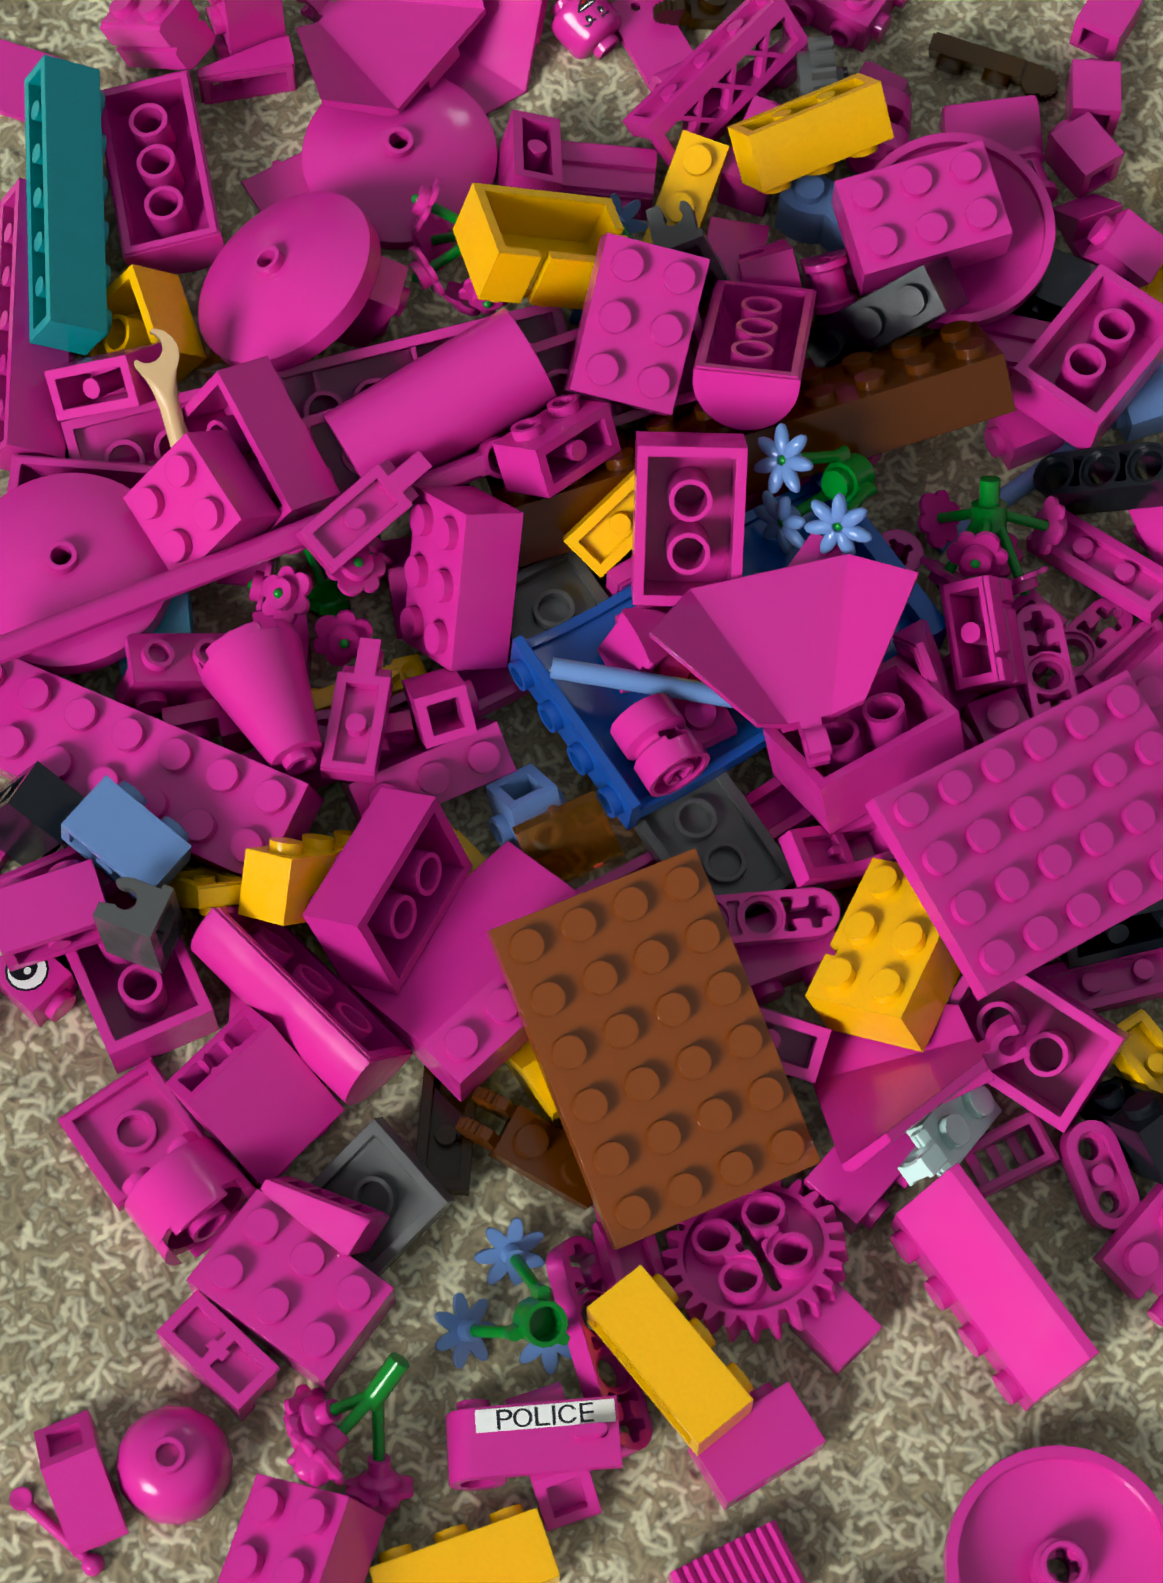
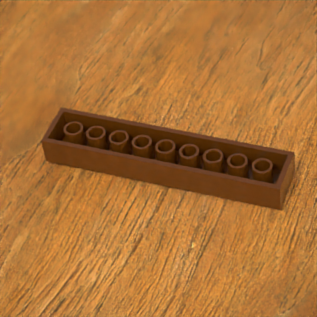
[486,321,1016,568]

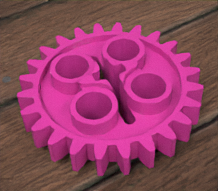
[662,1179,849,1343]

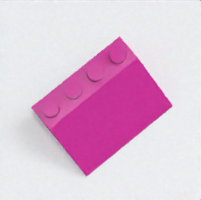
[347,841,580,1102]

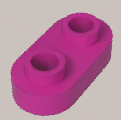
[1059,1120,1140,1231]

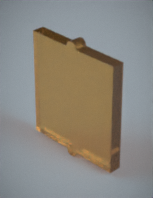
[512,790,624,883]

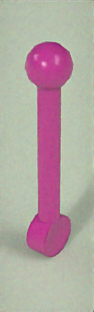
[9,1487,105,1576]

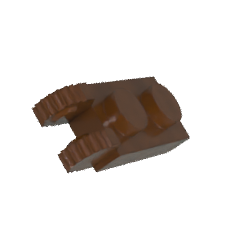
[455,1086,593,1210]

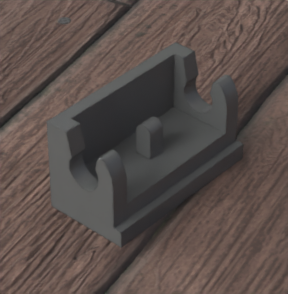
[645,200,731,306]
[92,877,186,974]

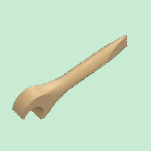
[134,328,188,447]

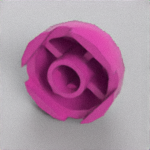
[115,1405,233,1525]

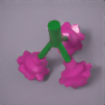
[283,1352,414,1517]

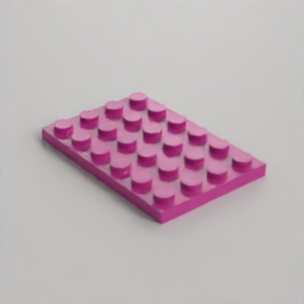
[865,670,1163,1001]

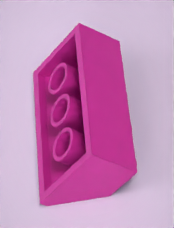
[890,1163,1099,1412]

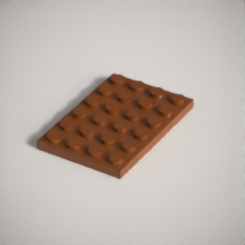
[486,848,821,1250]

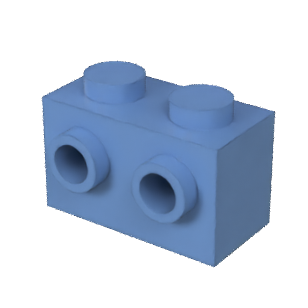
[61,775,192,901]

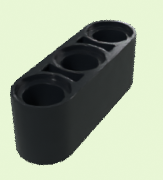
[1033,442,1163,515]

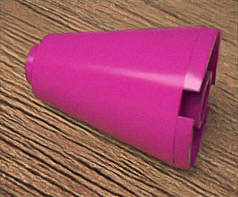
[197,619,322,775]

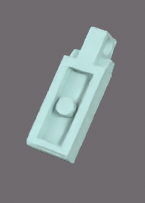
[897,1085,1002,1186]

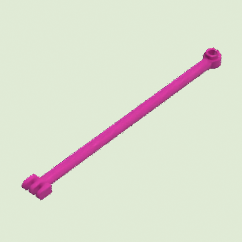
[0,435,503,665]

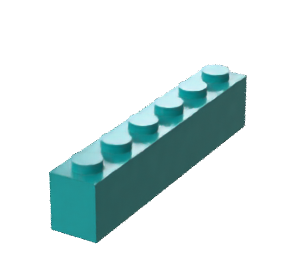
[24,54,112,355]

